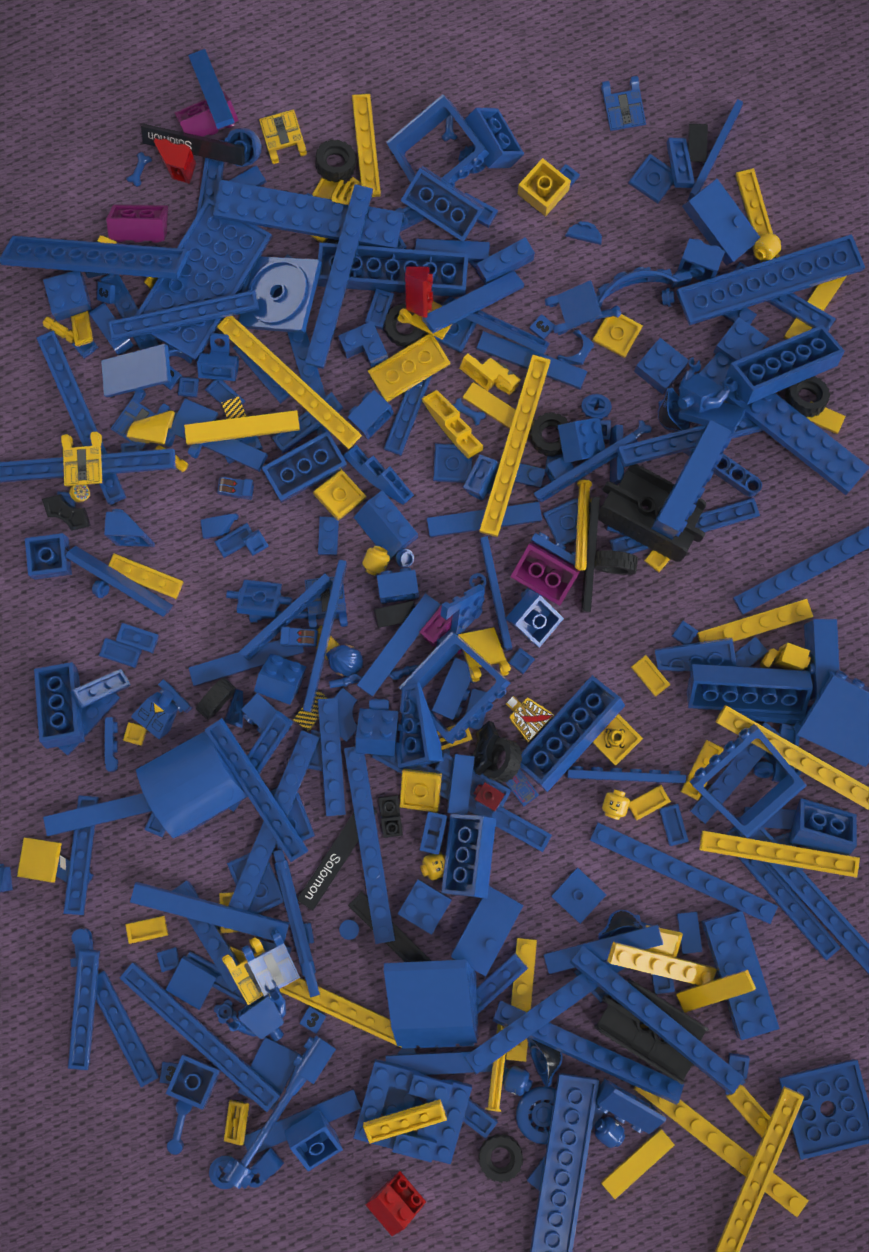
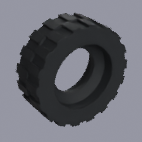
[315,139,356,182]
[385,304,425,347]
[785,376,830,418]
[530,412,570,457]
[594,550,638,575]
[196,678,236,720]
[484,737,522,783]
[478,1134,523,1183]

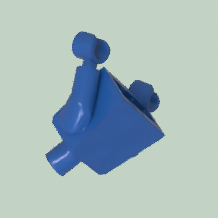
[678,357,738,413]
[226,986,286,1042]

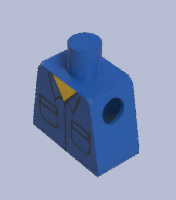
[131,690,178,739]

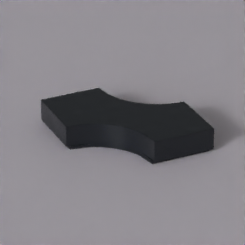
[42,494,91,531]
[471,721,499,775]

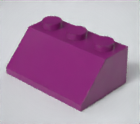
[175,91,239,137]
[106,205,168,243]
[510,541,581,606]

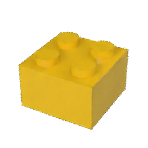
[518,158,571,217]

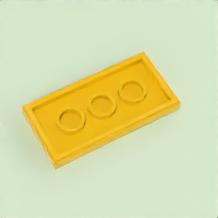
[368,333,451,402]

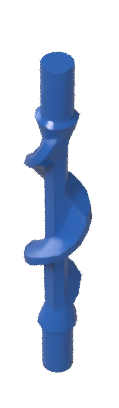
[329,664,420,689]

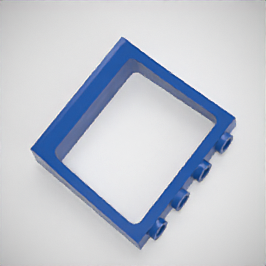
[386,94,490,186]
[399,632,511,744]
[690,724,807,838]

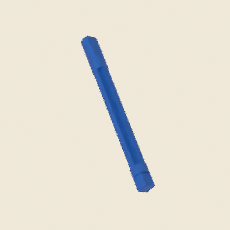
[273,849,320,998]

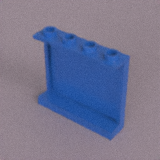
[794,669,869,767]

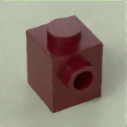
[473,782,505,812]

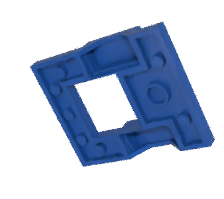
[353,1059,472,1164]

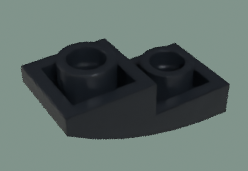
[688,124,708,162]
[374,601,415,628]
[378,794,403,838]

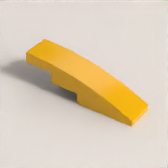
[422,390,483,459]

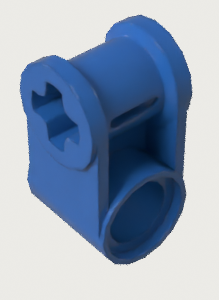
[249,1148,284,1188]

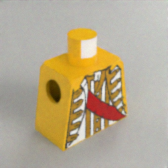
[506,696,553,743]

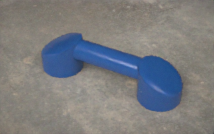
[167,1100,193,1155]

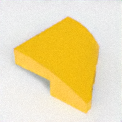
[127,411,175,445]

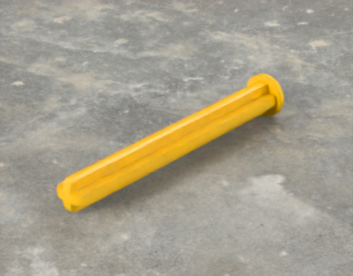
[575,480,592,571]
[485,1024,506,1112]

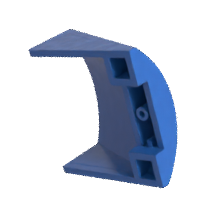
[136,731,248,839]

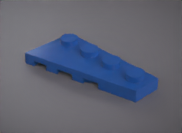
[655,638,737,672]

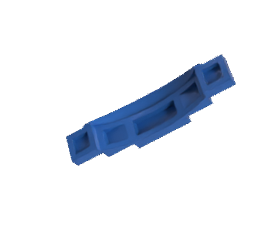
[596,267,692,308]

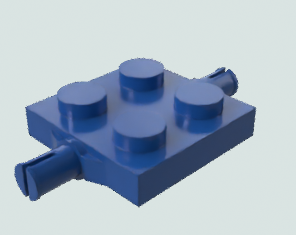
[226,580,292,617]

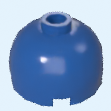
[224,128,262,167]

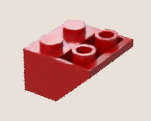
[154,138,196,184]
[405,267,433,318]
[365,1171,426,1236]

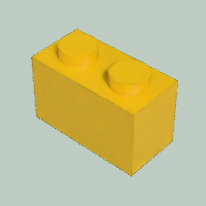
[774,643,811,671]

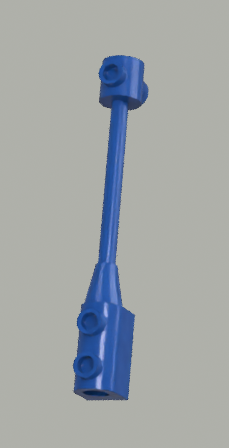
[223,1035,336,1189]

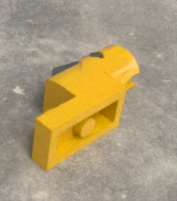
[459,354,521,395]

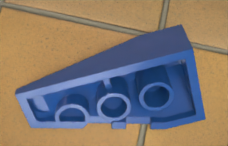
[396,683,443,768]

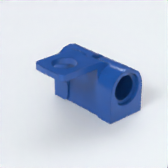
[197,333,239,381]
[463,455,515,500]

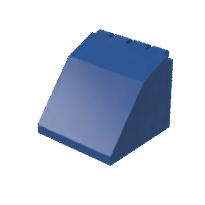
[384,960,478,1049]

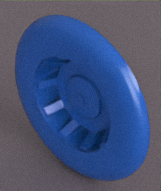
[516,1086,556,1144]

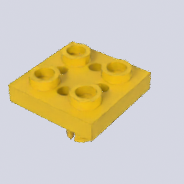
[592,714,643,766]

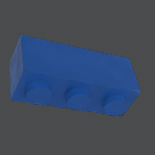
[477,237,535,285]
[432,658,474,721]

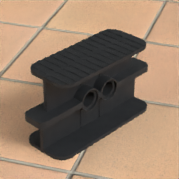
[598,464,707,562]
[594,978,709,1084]

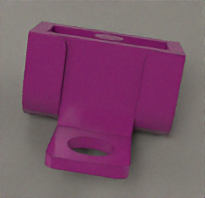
[419,606,463,654]

